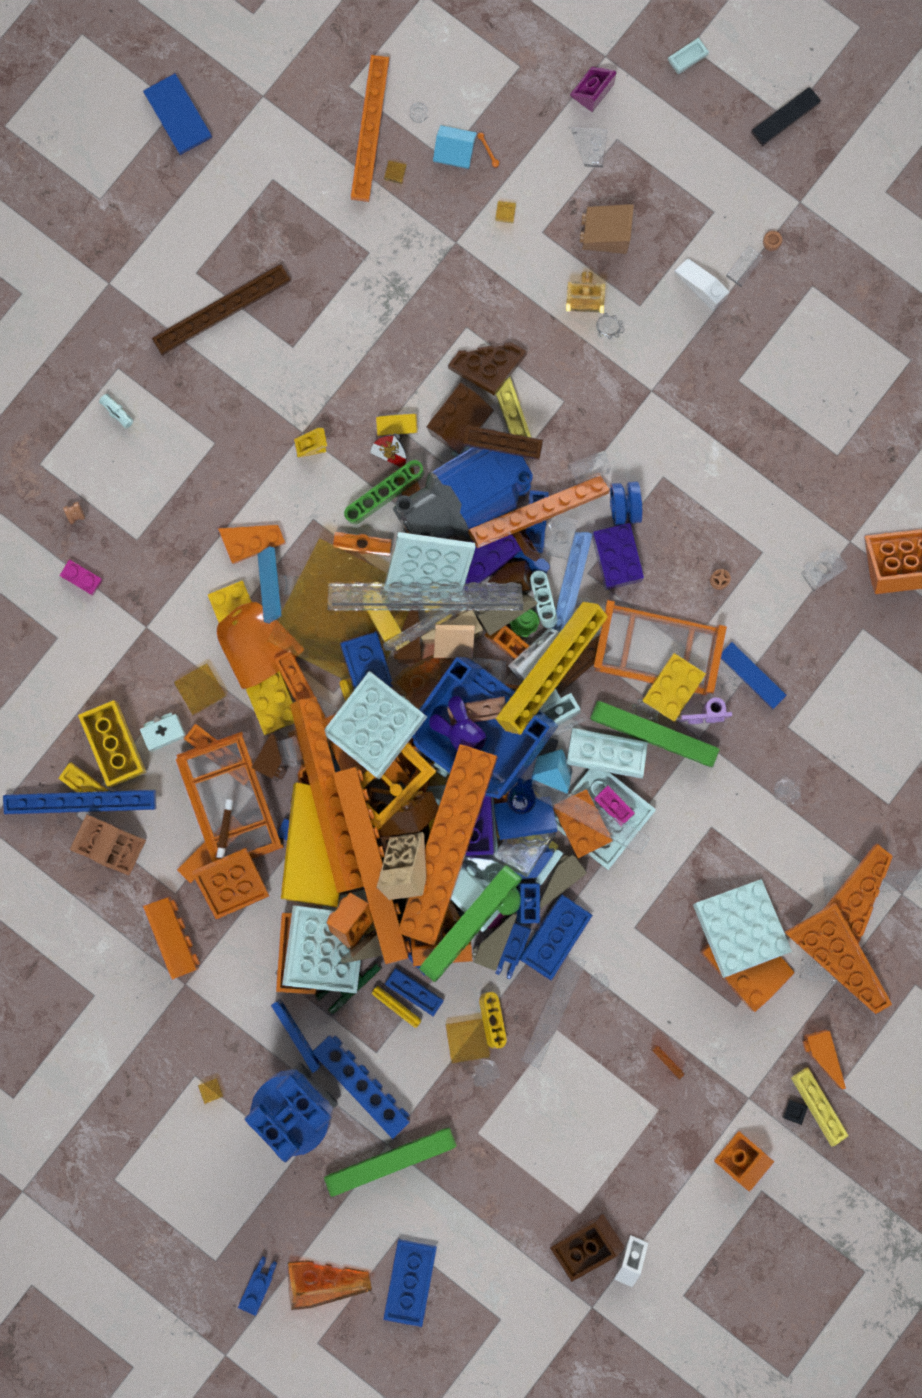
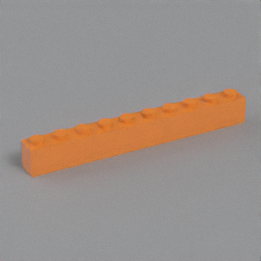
[290,697,364,893]
[333,767,411,965]

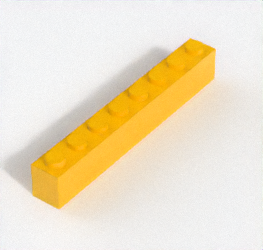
[495,602,608,735]

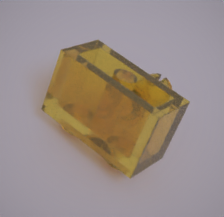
[566,271,605,313]

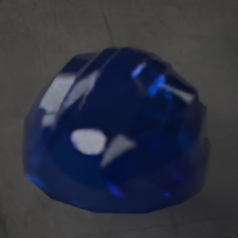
[506,778,536,815]

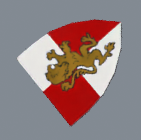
[370,434,407,467]

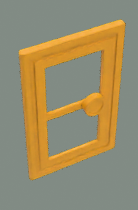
[361,743,437,830]

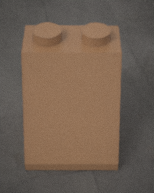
[579,204,634,254]

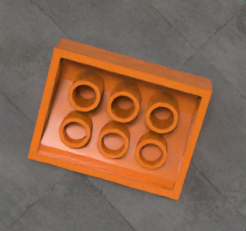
[864,529,922,594]
[700,944,795,1012]

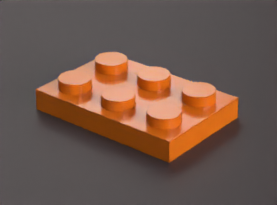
[552,789,613,858]

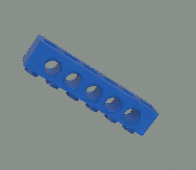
[312,1035,410,1139]

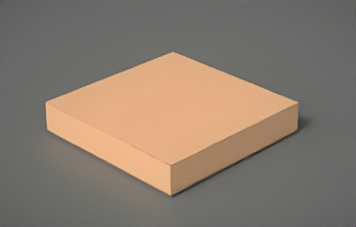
[434,625,475,658]

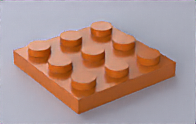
[192,848,269,919]

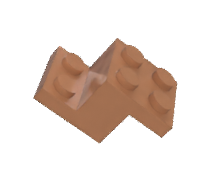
[70,814,146,875]

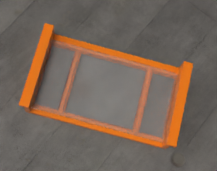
[593,600,727,695]
[175,732,284,862]

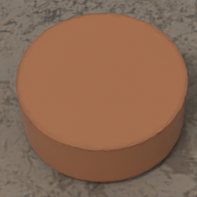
[763,231,782,251]

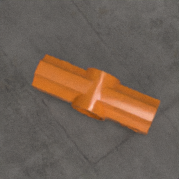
[333,532,392,557]

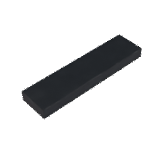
[751,87,821,147]

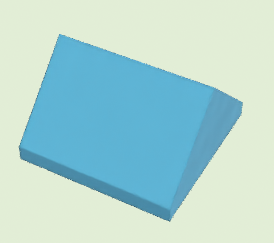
[433,125,477,169]
[531,749,572,793]

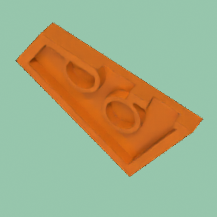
[218,525,286,564]

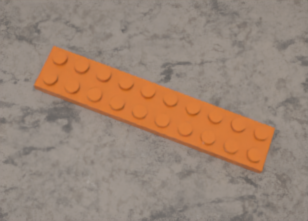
[397,744,498,946]

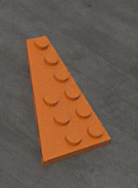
[824,843,893,944]
[784,903,892,1014]

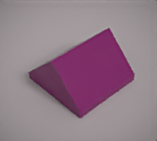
[570,67,617,113]

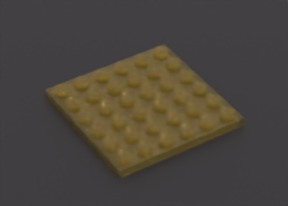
[267,538,418,685]

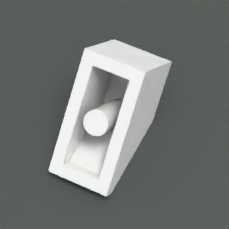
[614,1235,648,1287]

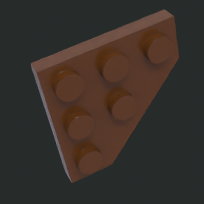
[448,342,527,396]

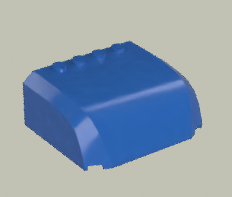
[412,657,558,799]

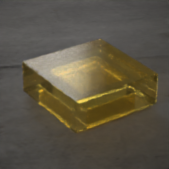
[384,160,407,184]
[495,201,516,223]
[198,1078,224,1104]

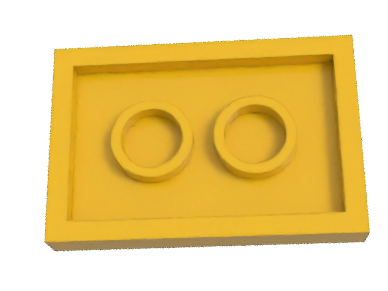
[642,652,706,722]

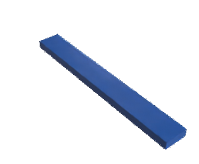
[3,790,157,814]

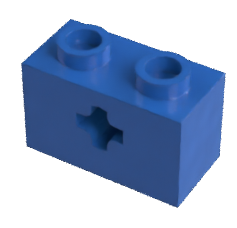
[516,883,540,923]

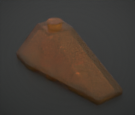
[390,654,455,710]
[287,1260,372,1310]

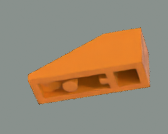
[484,625,529,660]
[802,1030,846,1090]

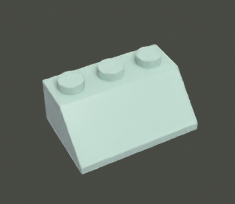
[451,862,500,932]

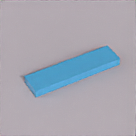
[257,546,282,623]

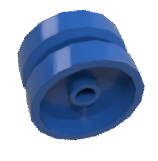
[610,481,642,525]

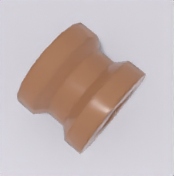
[63,501,85,525]
[710,569,731,590]

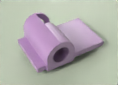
[678,697,732,724]

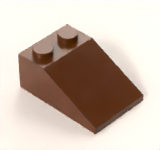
[393,601,421,664]
[378,791,439,837]
[550,1214,625,1282]

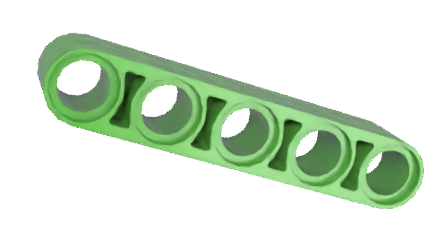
[344,460,425,525]

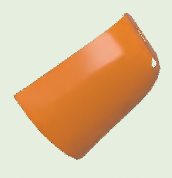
[217,602,304,689]

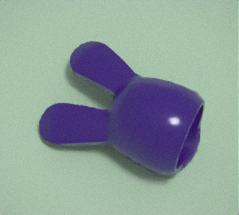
[429,696,487,751]

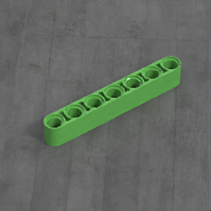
[590,701,720,768]
[419,865,522,982]
[324,1127,457,1197]

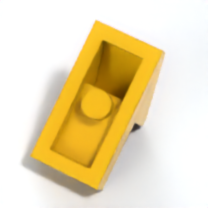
[294,428,327,458]

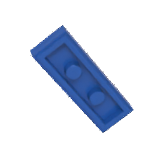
[385,968,444,1017]

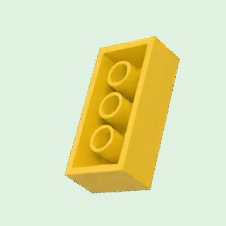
[78,700,147,788]

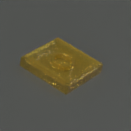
[174,663,227,716]
[445,1018,490,1063]

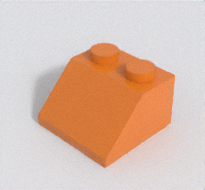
[327,893,374,950]
[714,1131,775,1192]

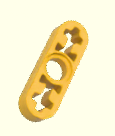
[479,992,507,1049]

